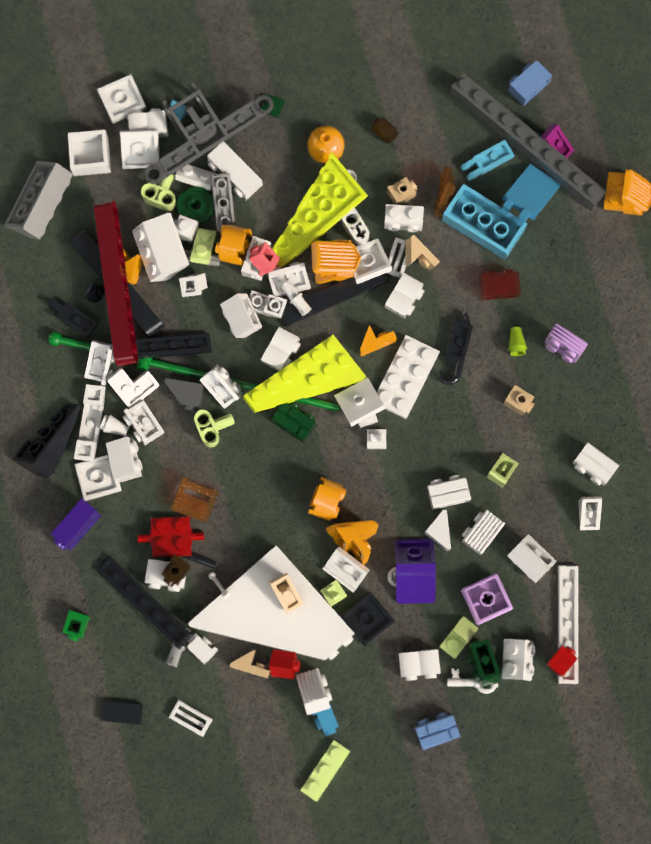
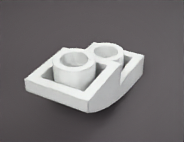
[249,291,287,318]

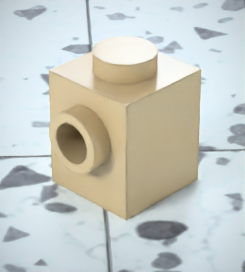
[504,385,535,416]

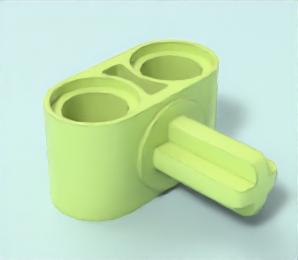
[141,174,177,211]
[194,410,234,447]

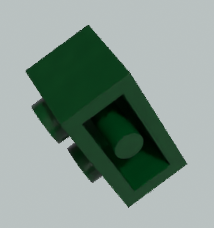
[466,639,501,688]

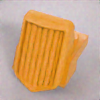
[604,169,651,215]
[311,240,361,284]
[326,520,378,565]

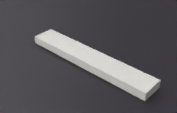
[558,565,578,684]

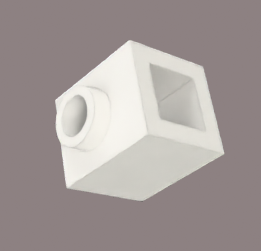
[174,215,199,244]

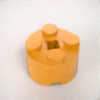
[215,224,252,266]
[308,477,346,521]

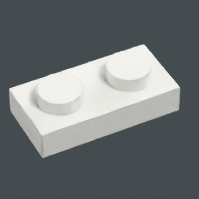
[175,165,216,191]

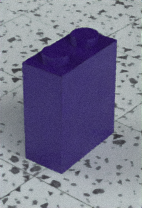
[51,499,102,551]

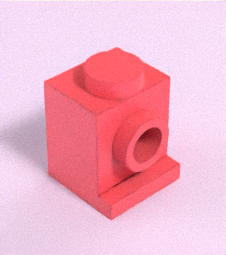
[249,242,280,276]

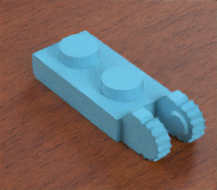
[461,140,514,181]

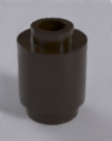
[371,117,399,144]

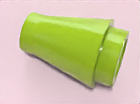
[508,327,527,356]

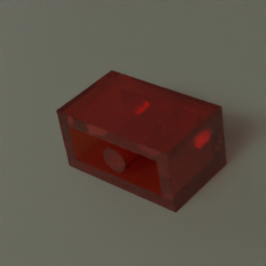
[479,269,521,301]

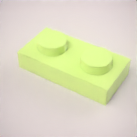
[190,228,216,265]

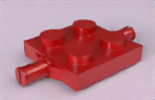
[138,517,204,558]

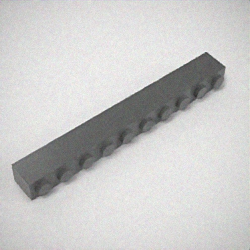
[450,73,606,211]

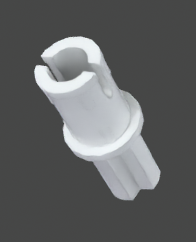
[281,281,312,316]

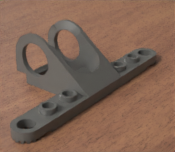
[144,82,273,185]

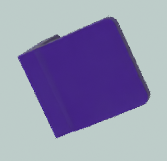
[395,539,436,604]

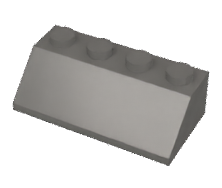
[4,161,73,240]

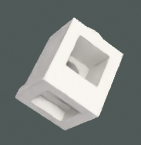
[179,273,208,297]
[187,634,219,664]

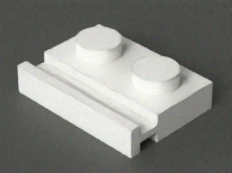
[323,547,370,592]

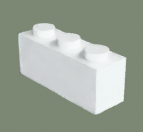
[207,142,262,200]

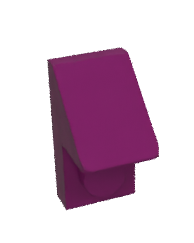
[541,123,574,158]

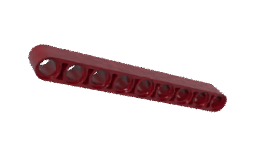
[94,200,138,367]

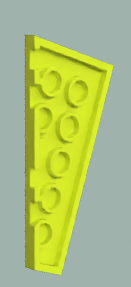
[272,152,368,268]
[243,335,367,413]

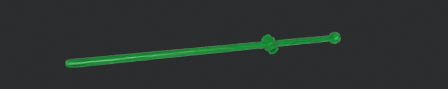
[48,331,340,411]

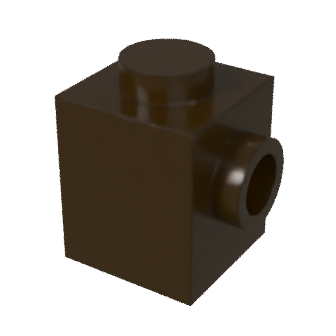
[161,555,191,587]

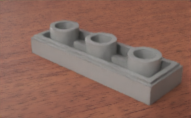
[211,173,235,232]

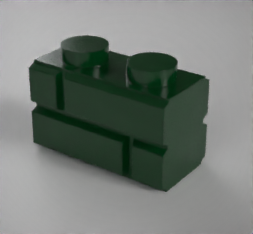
[271,402,316,443]

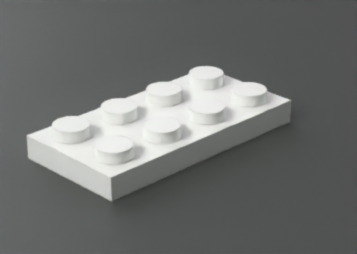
[377,335,440,419]

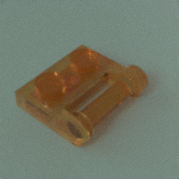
[170,477,219,523]

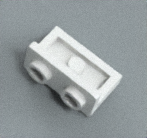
[268,262,311,297]
[84,340,115,385]
[200,365,242,409]
[123,400,164,445]
[502,639,535,681]

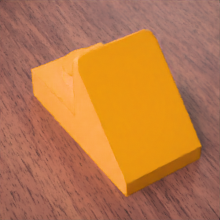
[123,249,143,285]
[360,325,396,357]

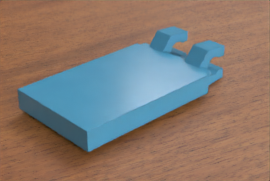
[500,164,561,227]

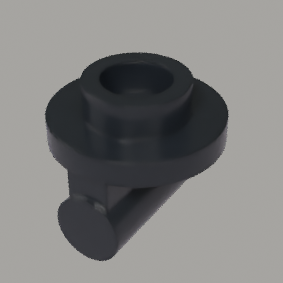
[82,282,103,303]

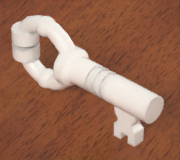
[447,669,498,694]

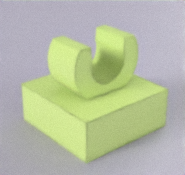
[320,580,347,607]

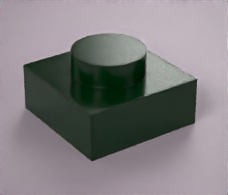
[261,94,285,118]

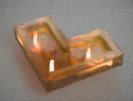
[433,166,455,218]

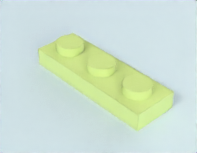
[300,741,350,802]

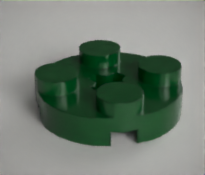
[177,187,215,225]

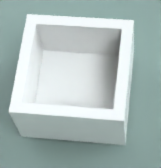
[68,130,111,176]

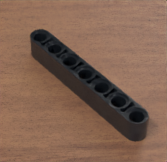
[69,229,164,338]

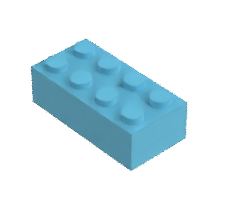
[442,184,527,260]

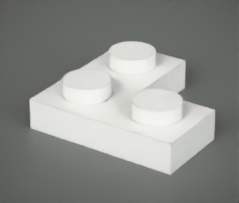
[106,367,160,409]

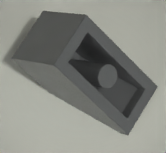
[165,378,204,412]

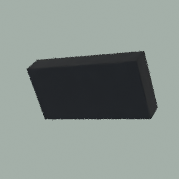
[101,701,143,725]

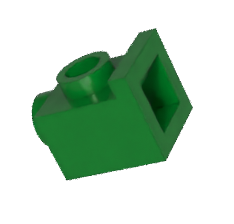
[62,610,91,642]

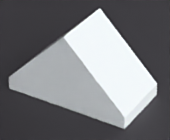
[578,497,602,530]
[425,510,451,551]

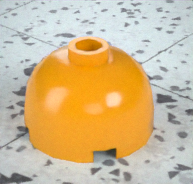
[308,125,344,163]

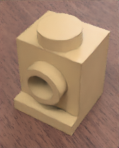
[387,177,417,205]

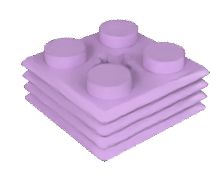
[544,323,588,363]
[461,574,513,625]

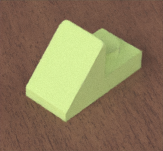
[440,616,478,659]

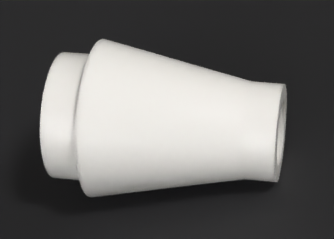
[99,415,129,437]

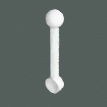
[208,572,230,599]

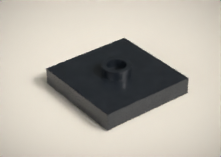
[340,591,395,647]

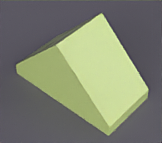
[486,453,519,488]

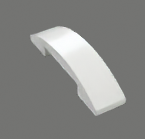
[74,384,106,462]

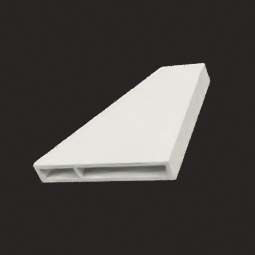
[188,546,354,660]

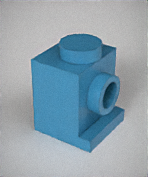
[312,706,339,737]

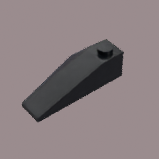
[13,403,81,478]

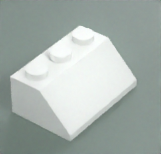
[132,213,189,282]

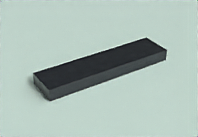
[136,333,212,359]

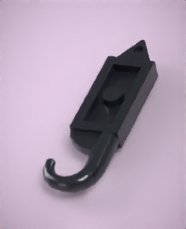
[438,312,473,385]

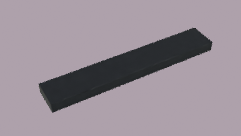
[281,273,389,327]
[97,557,193,650]

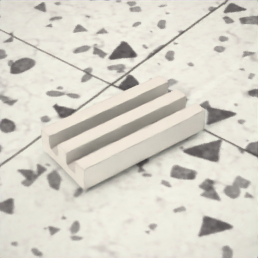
[385,238,406,278]
[169,700,213,737]

